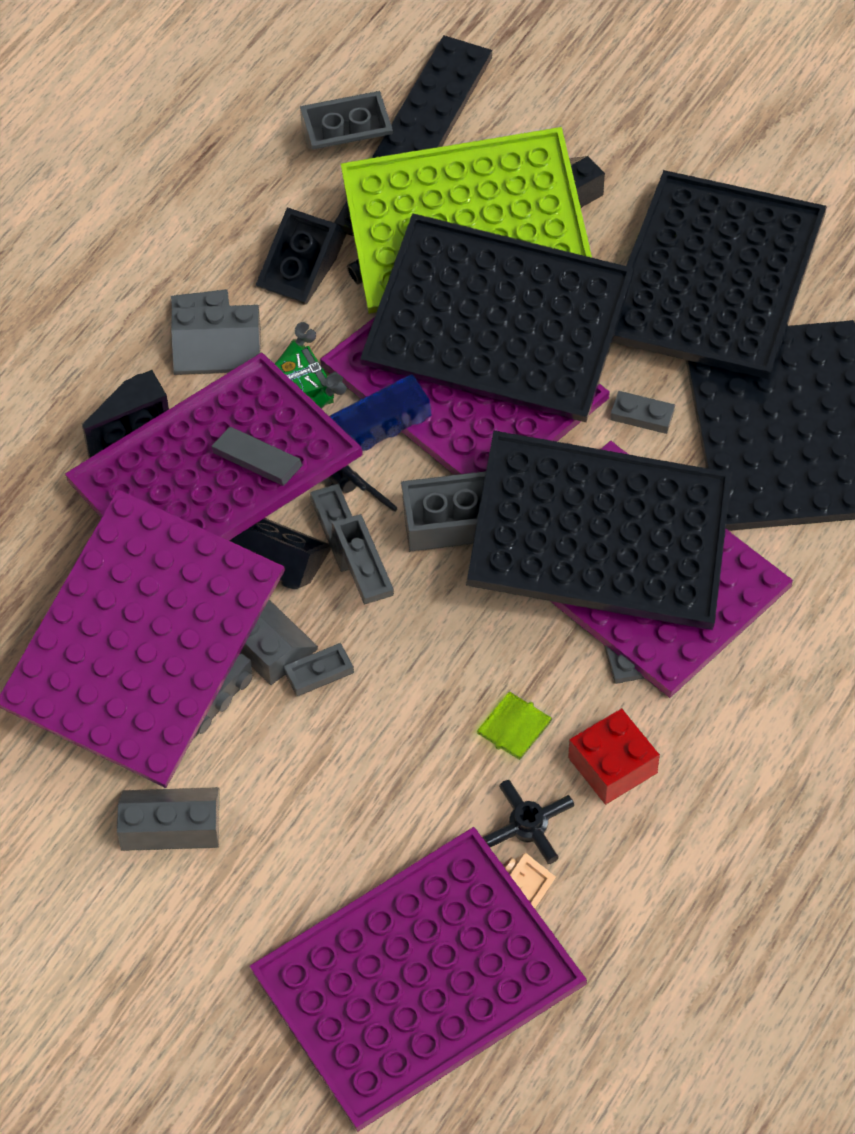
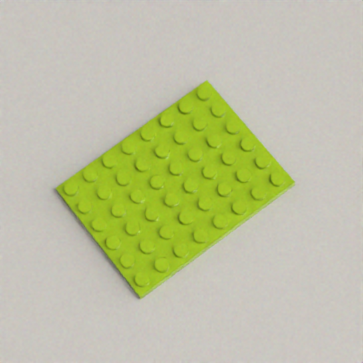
[340,127,592,314]

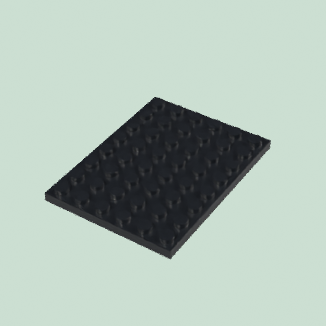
[612,170,827,380]
[360,213,634,423]
[686,320,855,531]
[466,430,732,630]

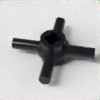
[483,780,574,864]

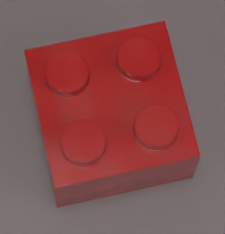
[568,708,660,805]

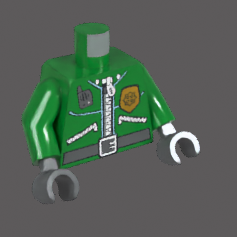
[275,322,346,409]

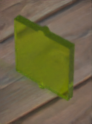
[477,692,552,760]

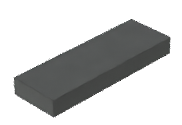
[211,427,302,486]

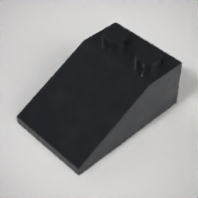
[256,207,346,304]
[82,370,169,458]

